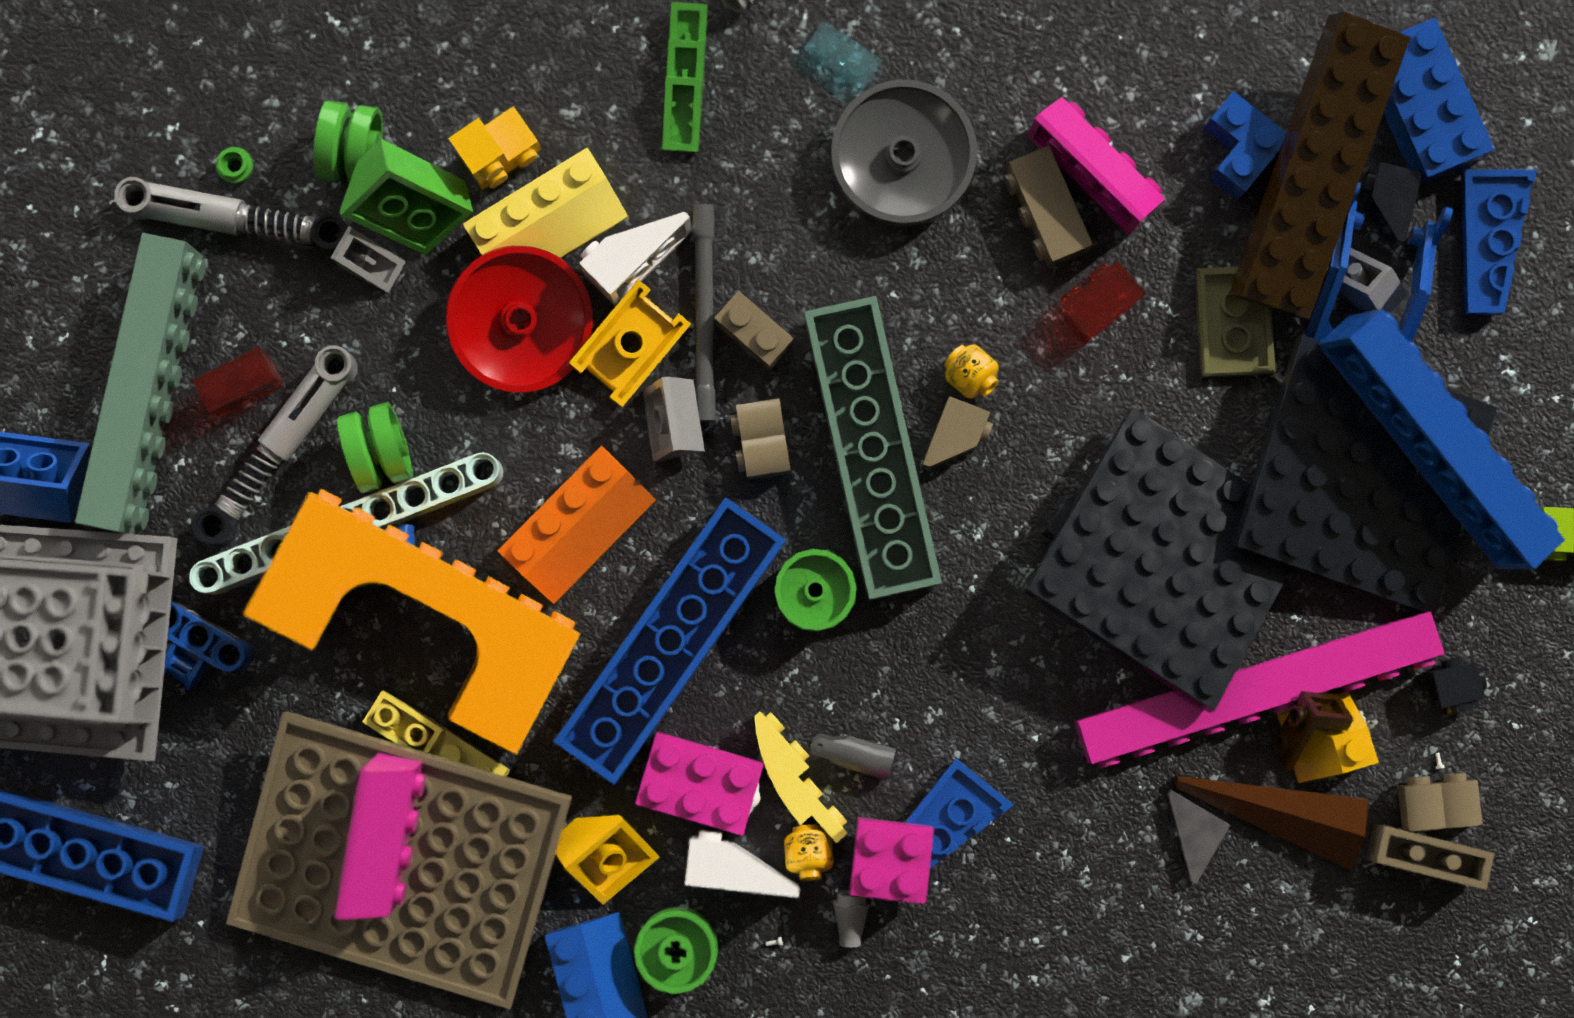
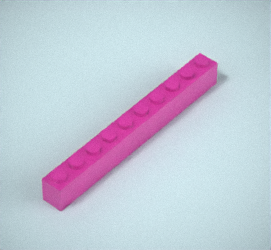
[1074,611,1445,768]

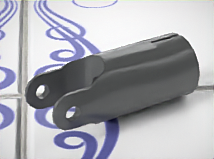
[811,734,896,780]

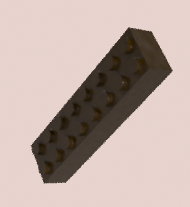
[1229,11,1411,319]

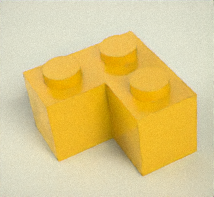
[448,106,542,190]

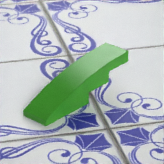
[662,2,708,152]

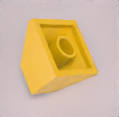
[1277,691,1379,783]
[556,815,659,905]

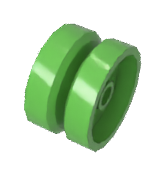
[313,100,383,183]
[337,401,413,494]
[775,549,856,632]
[634,906,719,994]

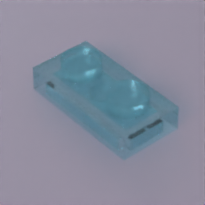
[803,20,883,92]

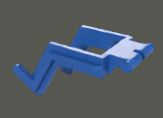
[1305,182,1453,342]

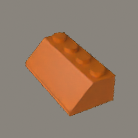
[498,445,656,604]

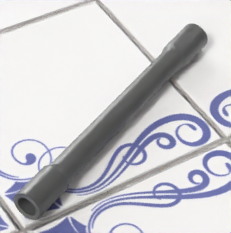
[693,204,716,423]

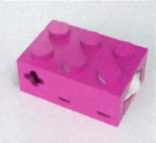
[635,732,764,835]

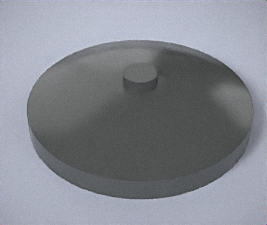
[831,80,977,226]

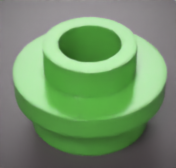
[216,147,253,184]

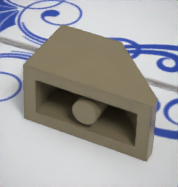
[921,396,993,470]

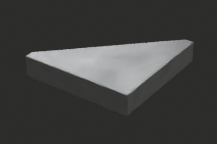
[1167,789,1230,884]

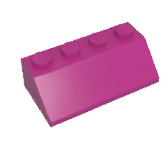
[1027,97,1165,236]
[335,753,426,919]

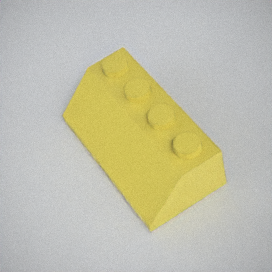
[463,148,628,259]

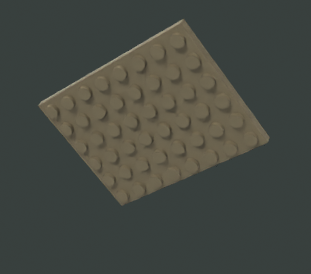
[226,711,572,1009]

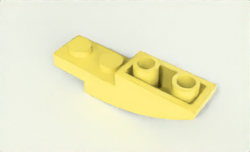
[362,690,510,777]
[754,711,847,843]

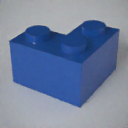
[1204,91,1286,201]

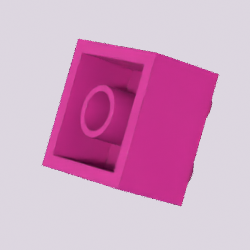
[849,817,934,904]

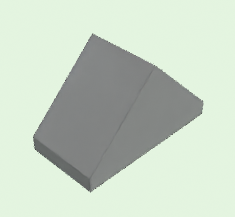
[331,226,406,293]

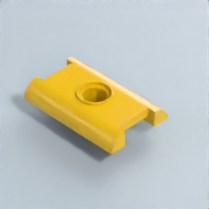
[569,279,691,407]

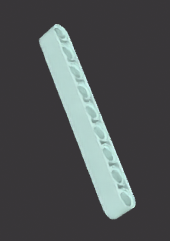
[189,452,503,595]

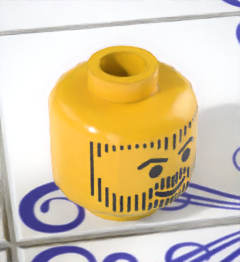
[944,344,999,399]
[784,824,834,881]

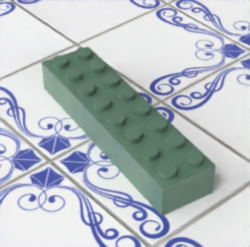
[75,233,206,535]
[804,296,942,601]

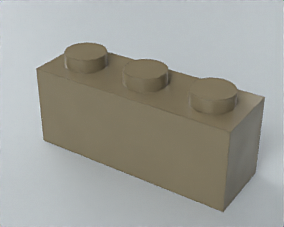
[1004,146,1093,268]
[1366,824,1495,890]

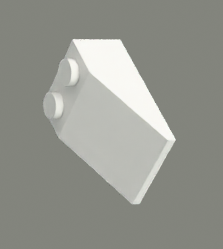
[579,212,692,307]
[685,829,799,897]

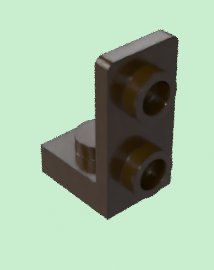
[1272,691,1354,770]

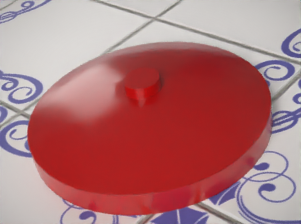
[445,245,593,392]

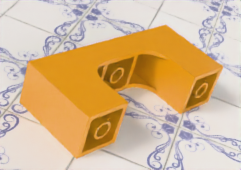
[244,489,580,754]

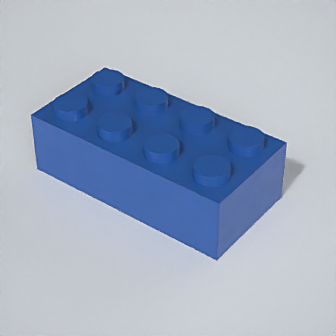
[1384,17,1495,185]

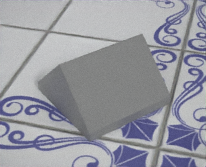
[642,377,705,462]

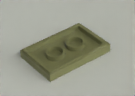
[1195,267,1275,378]

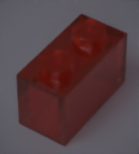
[1058,260,1146,345]
[192,347,284,418]

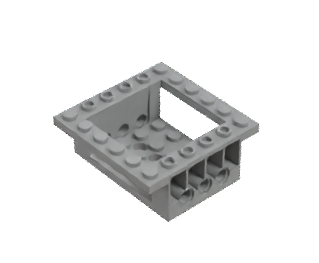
[0,525,178,761]

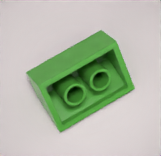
[340,139,473,255]

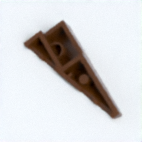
[1174,776,1369,870]

